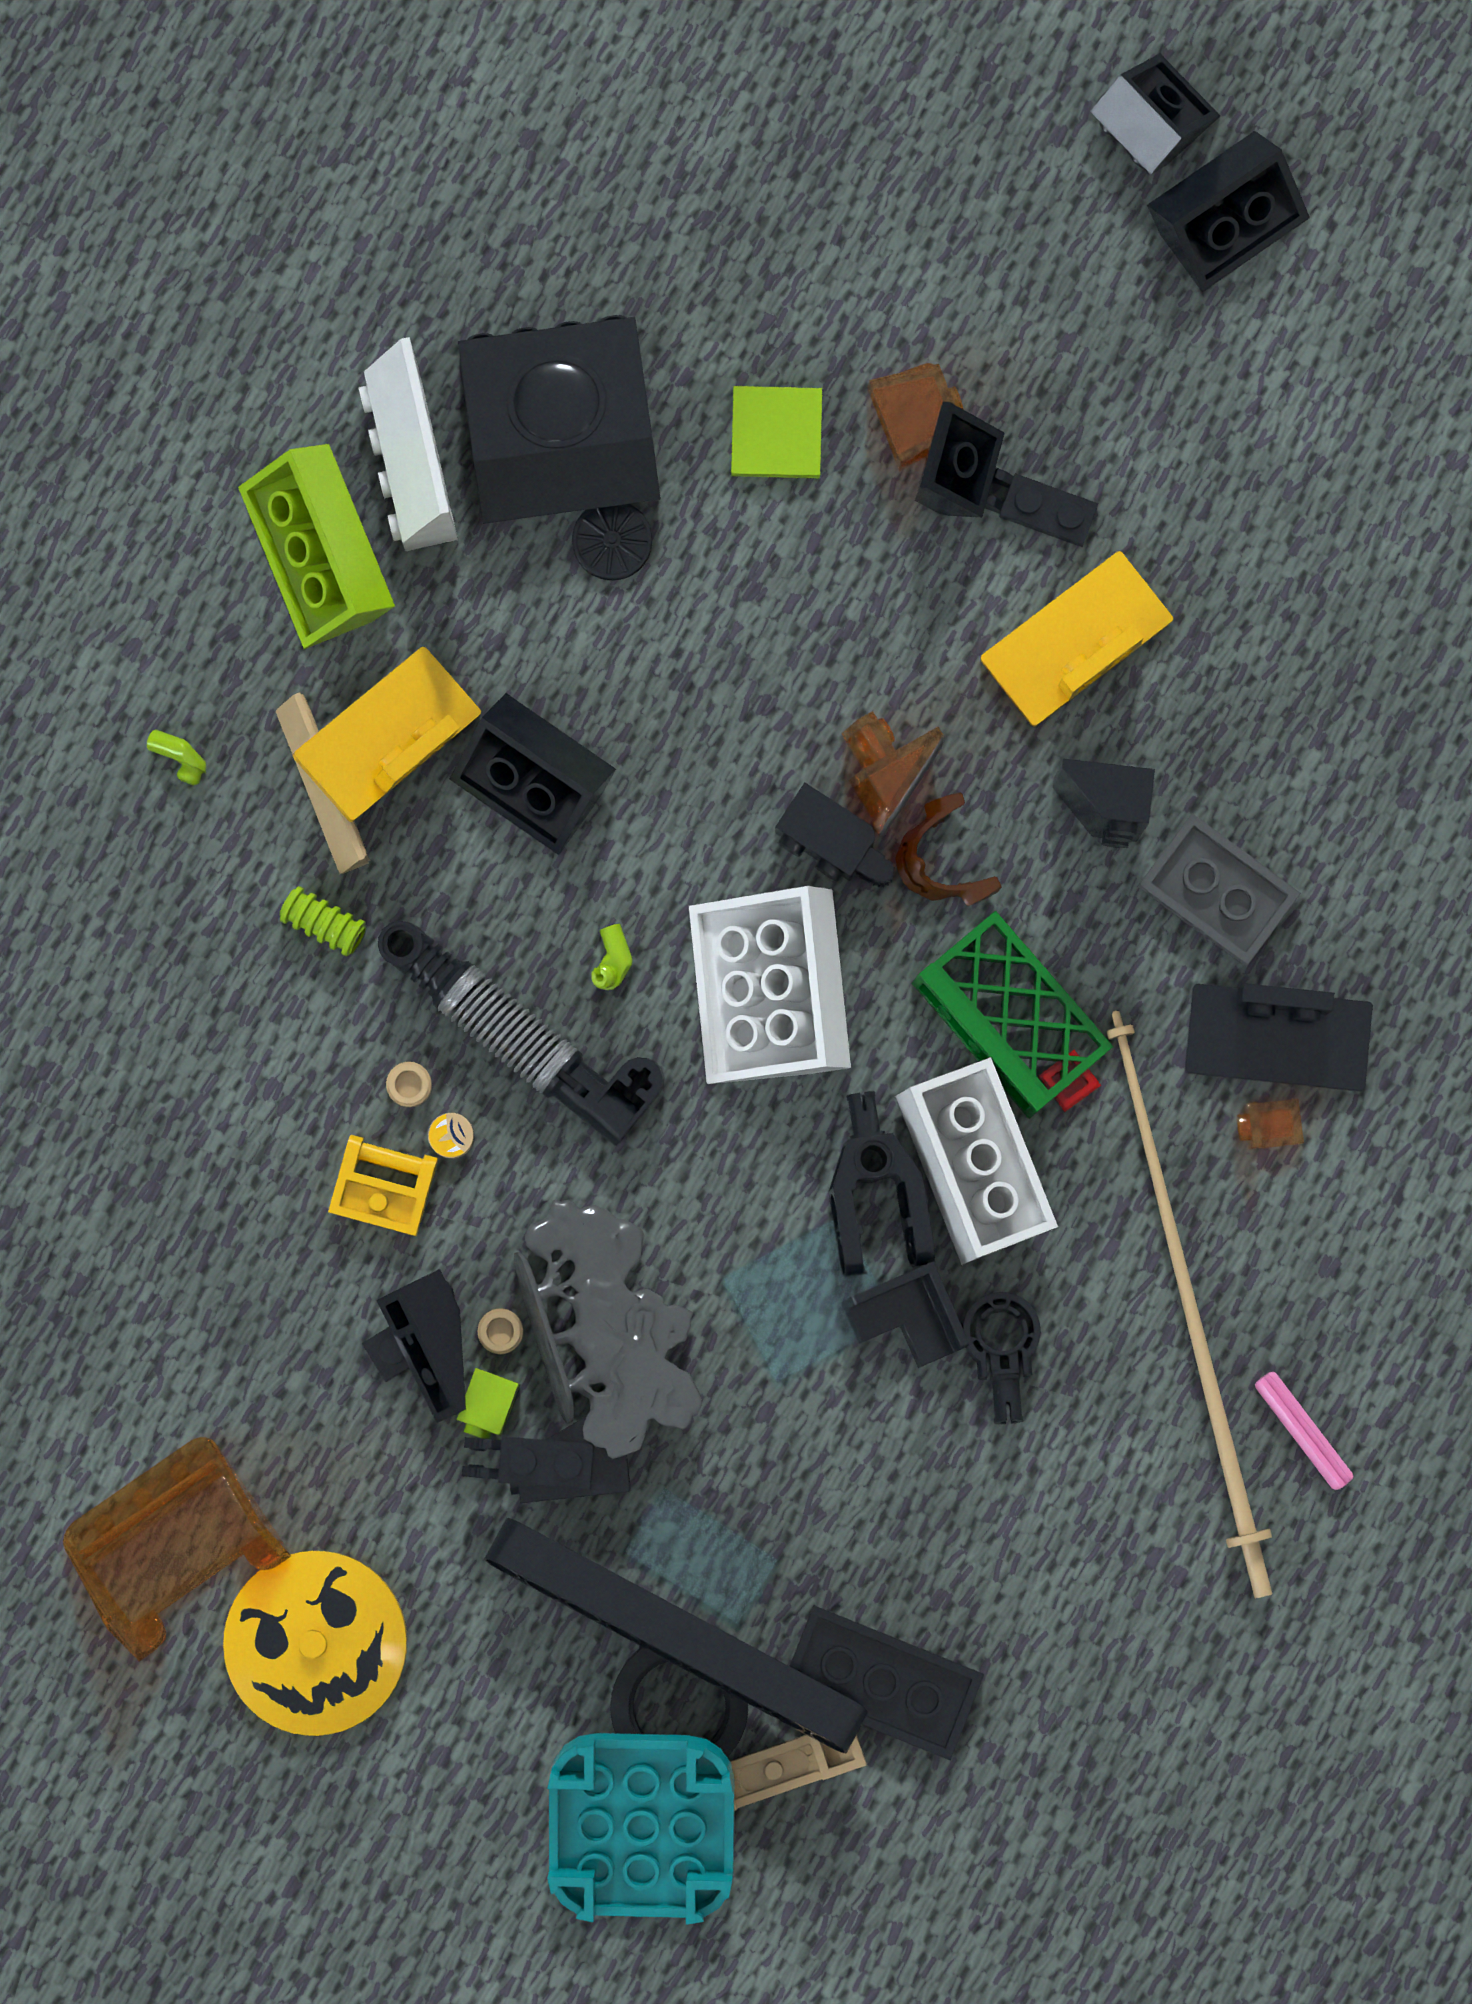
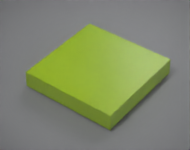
[731,386,822,478]

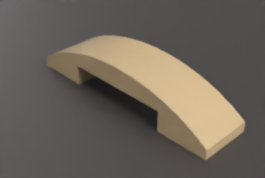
[730,1735,867,1811]

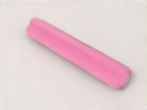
[1255,1372,1353,1490]

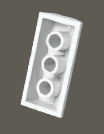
[895,1057,1058,1265]

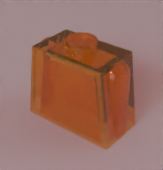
[868,363,964,471]

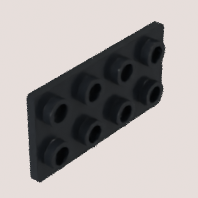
[1185,983,1373,1092]

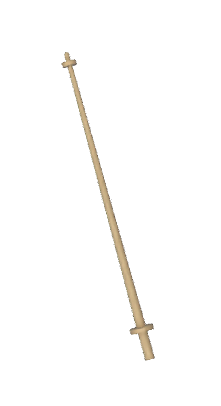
[1106,1011,1272,1598]

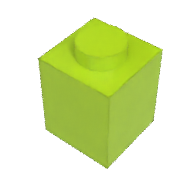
[457,1368,520,1439]

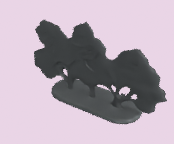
[514,1200,702,1459]

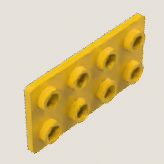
[980,551,1173,727]
[293,647,481,822]

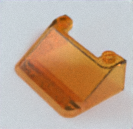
[63,1437,291,1662]

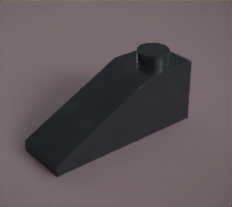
[376,1269,466,1423]

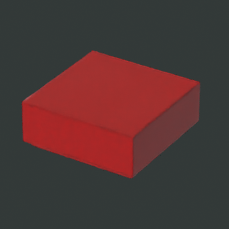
[1038,1049,1101,1113]

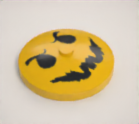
[223,1551,407,1736]

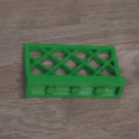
[911,911,1114,1119]

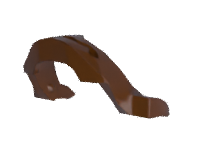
[895,792,1002,906]

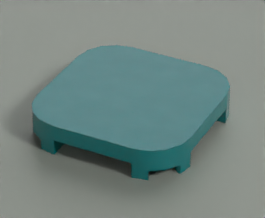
[547,1733,735,1925]

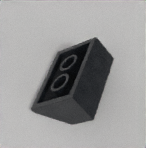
[1147,131,1310,292]
[449,693,616,855]
[1052,758,1155,848]

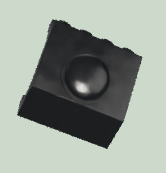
[458,315,661,524]

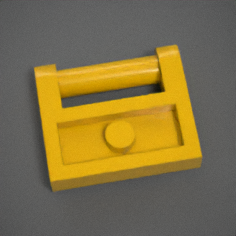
[328,1134,438,1237]

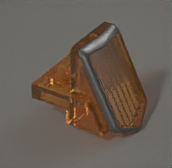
[841,711,944,836]

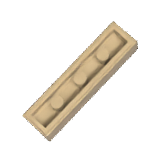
[276,692,370,874]

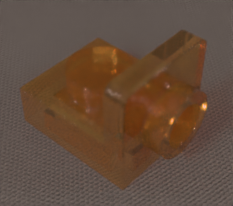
[1237,1099,1304,1150]

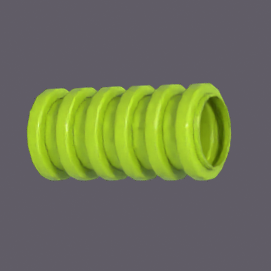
[279,886,366,957]

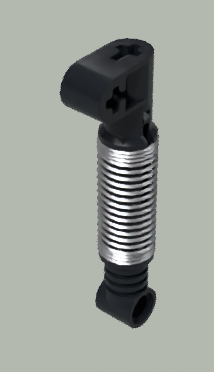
[378,921,665,1146]

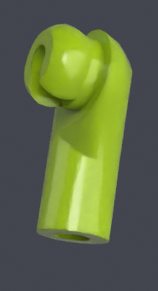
[147,730,207,786]
[591,924,633,991]

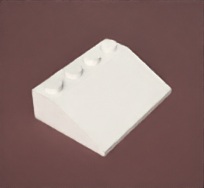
[359,337,458,551]
[689,886,851,1084]

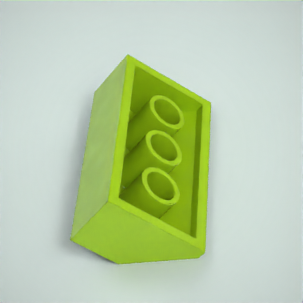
[238,444,395,649]

